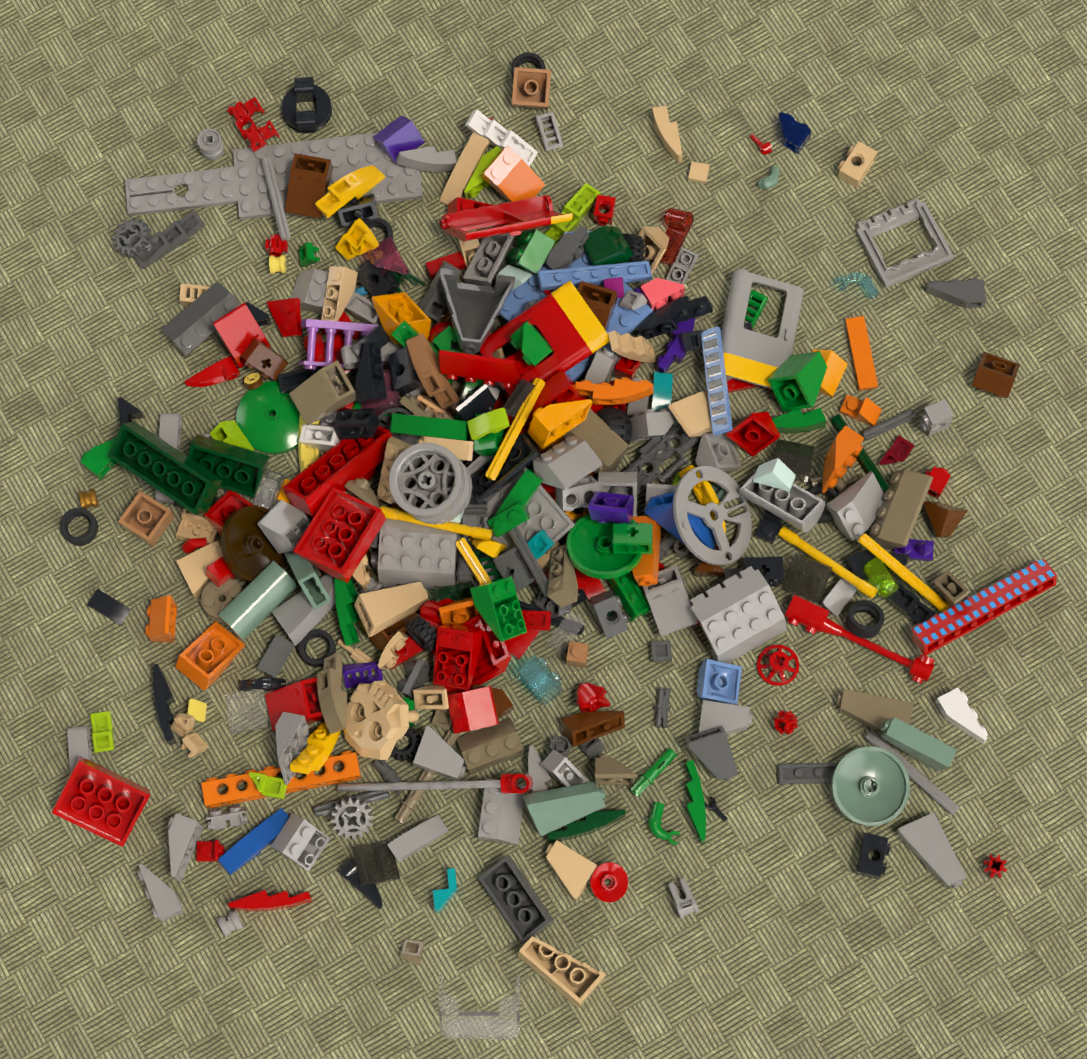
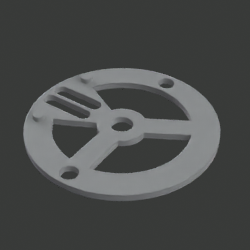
[673,466,752,566]

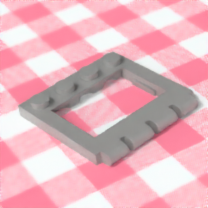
[856,198,954,288]

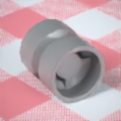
[197,129,225,161]

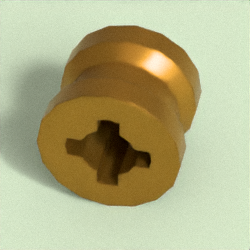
[79,488,99,509]

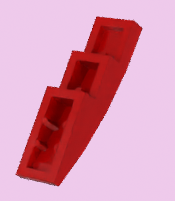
[228,890,313,912]

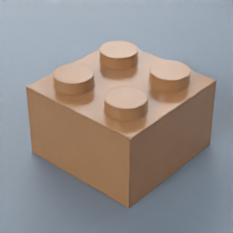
[118,491,175,548]

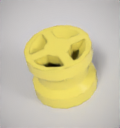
[269,255,286,274]

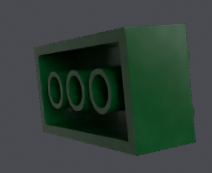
[188,434,270,498]

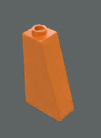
[632,516,661,586]

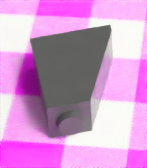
[684,726,738,780]

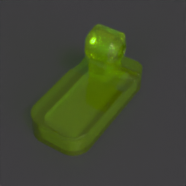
[863,558,898,598]

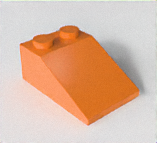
[480,146,545,202]
[175,621,245,691]

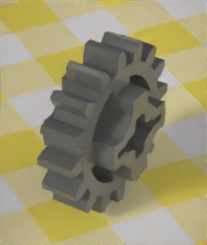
[112,217,152,258]

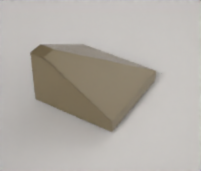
[400,939,424,966]

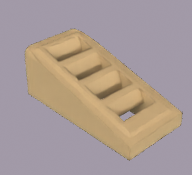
[180,284,210,306]

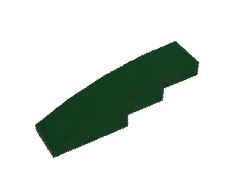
[548,810,626,843]

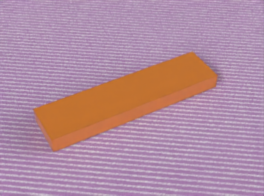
[845,316,878,391]

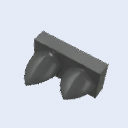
[397,658,433,700]

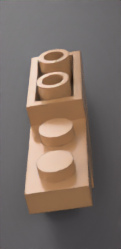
[406,333,460,409]

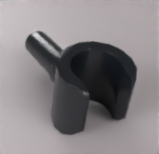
[705,797,728,822]

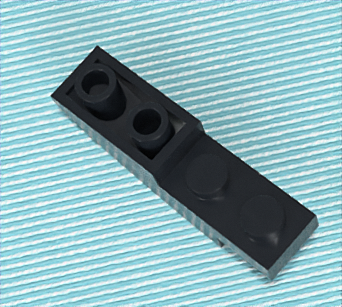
[637,296,713,339]

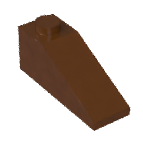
[561,711,625,747]

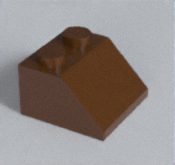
[972,351,1020,398]

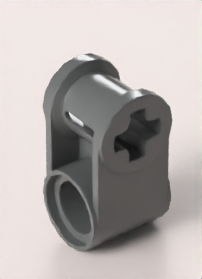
[534,589,572,618]

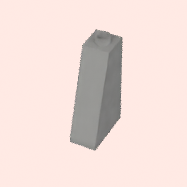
[272,573,336,646]
[896,812,966,889]

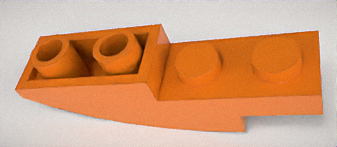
[575,377,654,405]

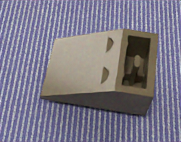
[289,360,357,426]

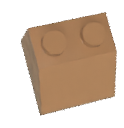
[512,67,551,109]

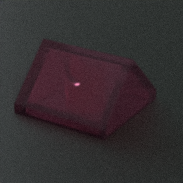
[366,237,409,275]

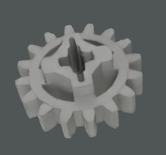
[331,796,373,840]

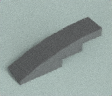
[133,210,206,269]

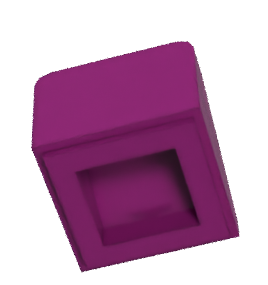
[604,277,624,298]

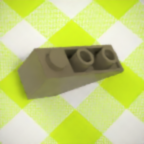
[547,544,578,608]

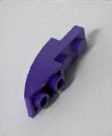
[656,318,695,373]

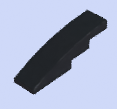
[877,576,936,625]
[153,664,177,746]

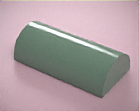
[218,561,298,641]

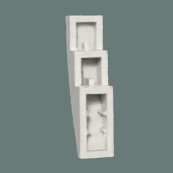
[465,110,538,167]

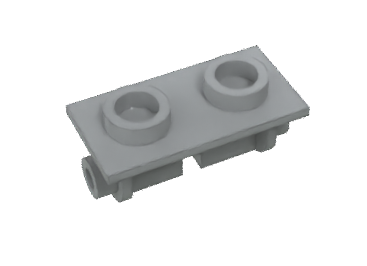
[206,805,248,831]

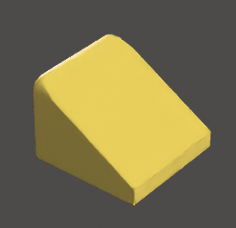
[187,699,207,722]

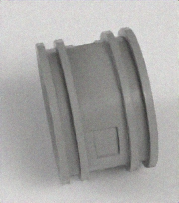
[389,442,472,525]

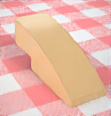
[652,106,682,163]

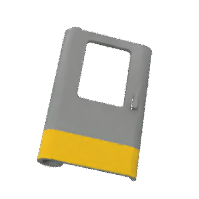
[721,268,804,389]

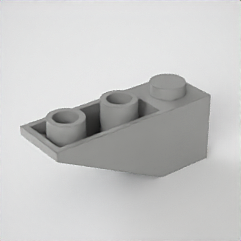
[137,864,185,922]

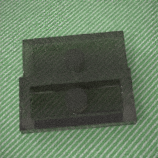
[502,378,535,418]
[781,553,832,603]
[352,841,400,886]

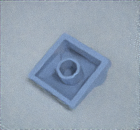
[697,659,742,705]

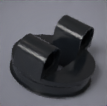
[282,77,332,133]

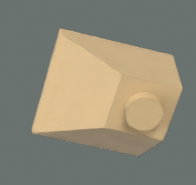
[638,226,669,274]

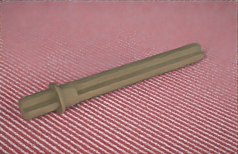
[395,729,459,824]

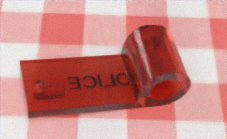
[660,208,694,265]

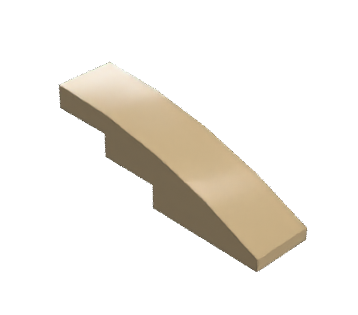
[439,132,490,206]
[608,330,657,364]

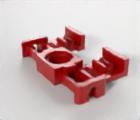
[227,97,280,152]

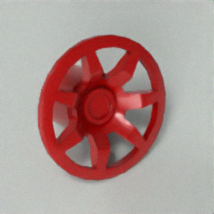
[757,645,799,686]

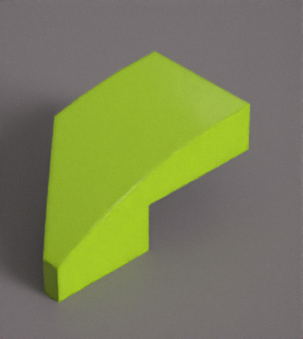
[249,772,287,800]

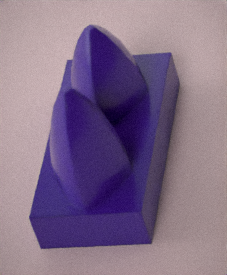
[894,539,934,562]

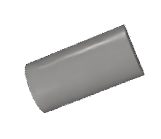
[740,472,825,532]

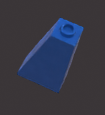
[644,492,716,550]

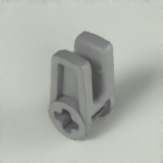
[668,877,699,919]

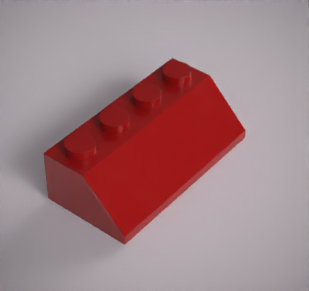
[439,350,522,388]

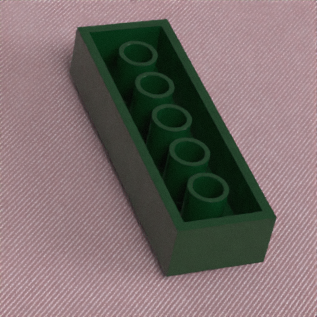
[108,422,223,515]

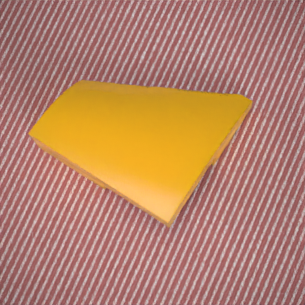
[335,218,379,260]
[468,537,507,558]

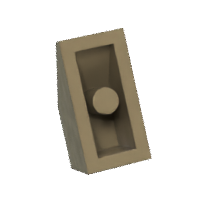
[933,570,970,606]

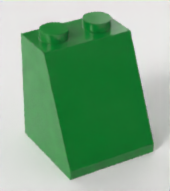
[767,351,827,412]

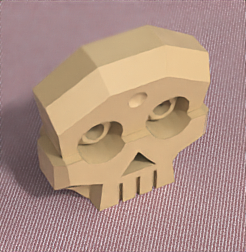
[343,681,419,760]

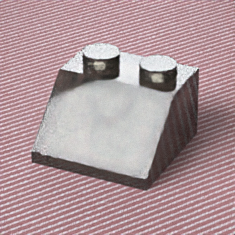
[773,439,815,483]

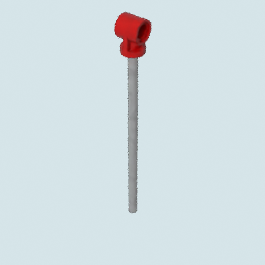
[338,773,533,794]

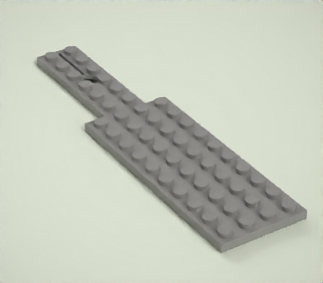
[125,132,423,220]

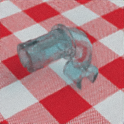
[835,272,879,299]

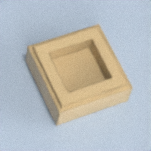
[688,161,710,184]

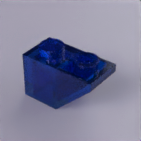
[778,112,812,154]

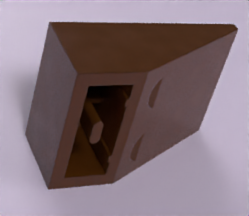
[285,153,333,219]
[577,281,617,331]

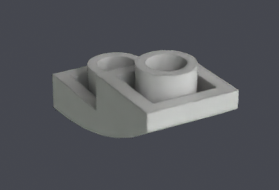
[666,247,699,285]

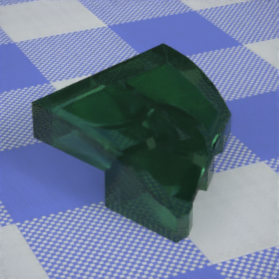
[432,582,472,602]

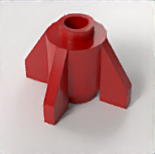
[420,599,455,631]
[575,683,610,712]

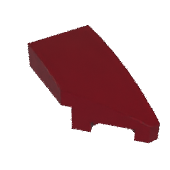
[879,435,915,466]

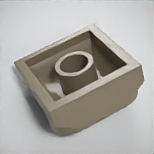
[344,478,382,508]

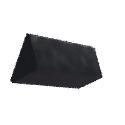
[471,432,542,504]

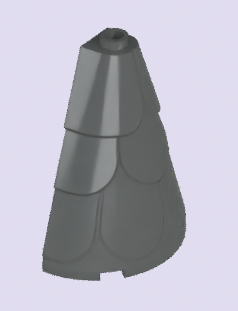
[439,268,515,354]

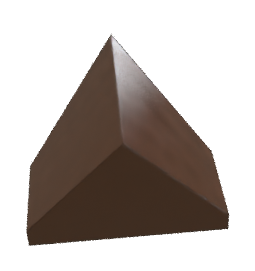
[923,501,968,538]

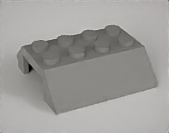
[378,511,460,592]
[689,566,787,663]

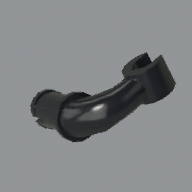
[239,676,286,692]

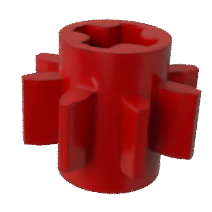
[265,234,288,257]
[773,710,798,735]
[982,854,1007,879]

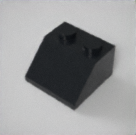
[451,384,497,421]

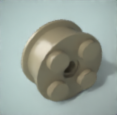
[201,579,242,623]

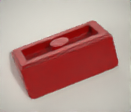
[425,251,466,280]

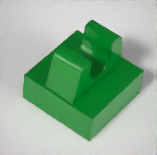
[298,242,320,267]

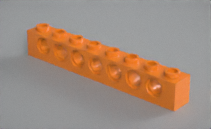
[201,751,362,809]

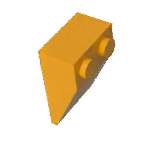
[372,292,431,345]
[528,399,593,450]

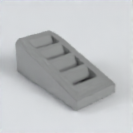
[535,111,564,152]

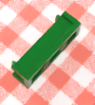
[607,572,651,622]

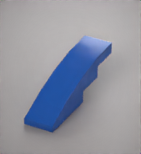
[218,808,289,875]

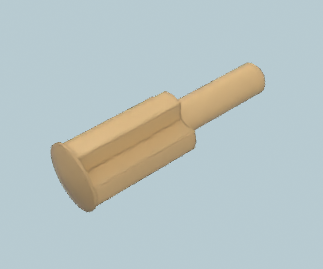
[337,639,373,663]

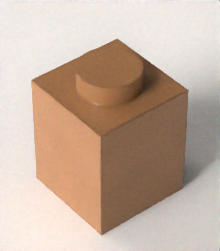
[566,641,589,668]

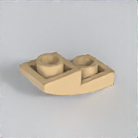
[378,631,408,670]

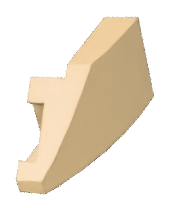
[171,713,195,738]

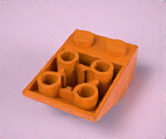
[822,426,865,493]

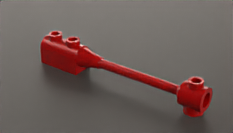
[785,595,935,684]

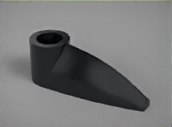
[338,857,383,910]

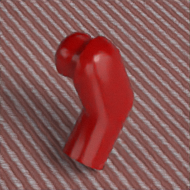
[182,538,207,554]

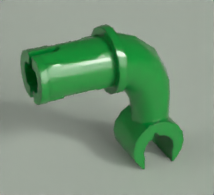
[647,802,681,846]

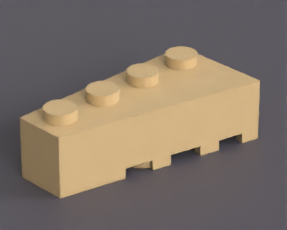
[518,936,606,1009]

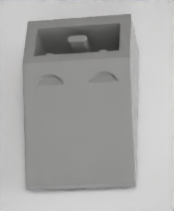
[643,565,698,637]
[275,712,310,785]

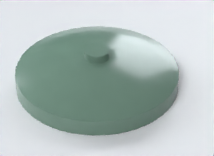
[831,746,910,826]

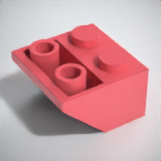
[640,278,685,312]

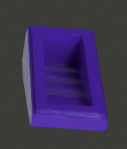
[342,661,383,689]

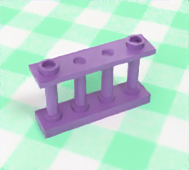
[299,319,378,370]

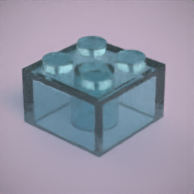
[517,655,562,706]

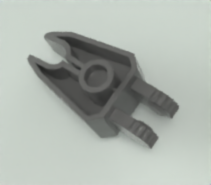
[546,226,589,270]

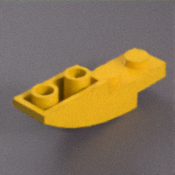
[315,165,386,218]
[290,720,341,774]

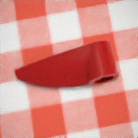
[184,357,240,387]

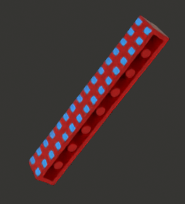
[911,558,1057,656]

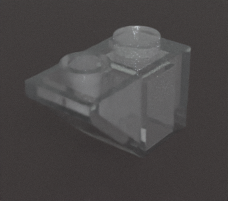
[252,470,287,509]

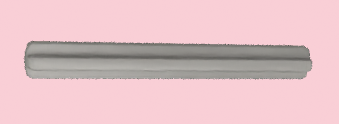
[261,156,291,240]

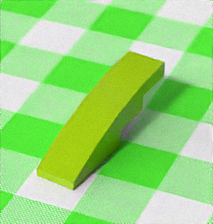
[545,183,601,250]

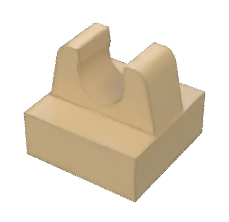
[181,732,209,758]

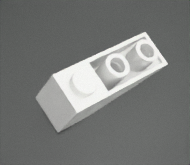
[935,688,988,744]

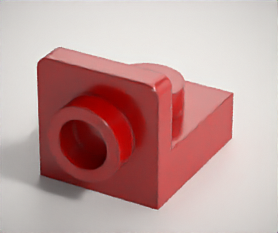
[196,840,225,862]

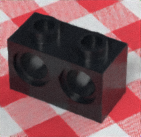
[333,408,380,440]

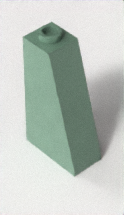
[284,548,332,610]
[881,717,957,771]
[523,782,606,836]

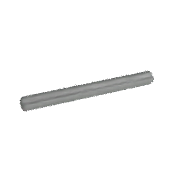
[865,730,960,815]

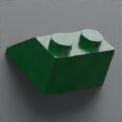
[583,226,633,266]

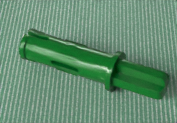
[630,748,677,797]

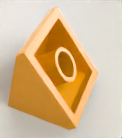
[812,349,848,398]

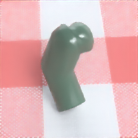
[758,166,780,189]

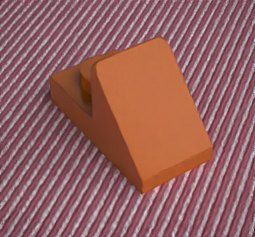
[839,394,882,426]

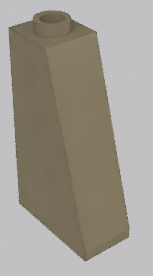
[836,689,914,734]

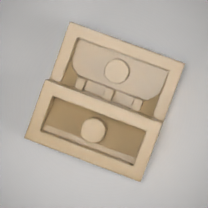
[176,508,218,545]

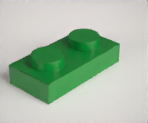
[487,501,530,538]

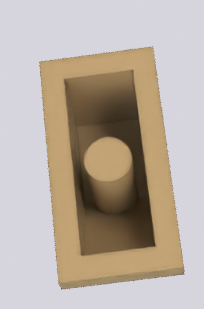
[413,685,449,709]

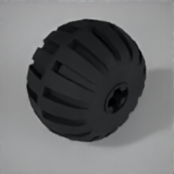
[595,407,633,445]

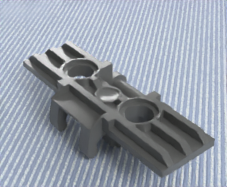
[624,423,702,496]

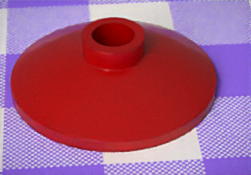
[590,862,628,902]

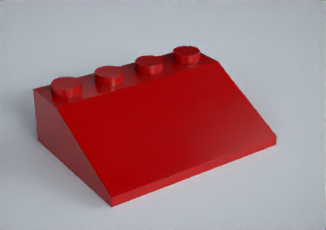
[293,487,386,583]
[51,756,150,847]

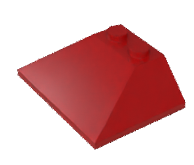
[431,614,512,694]

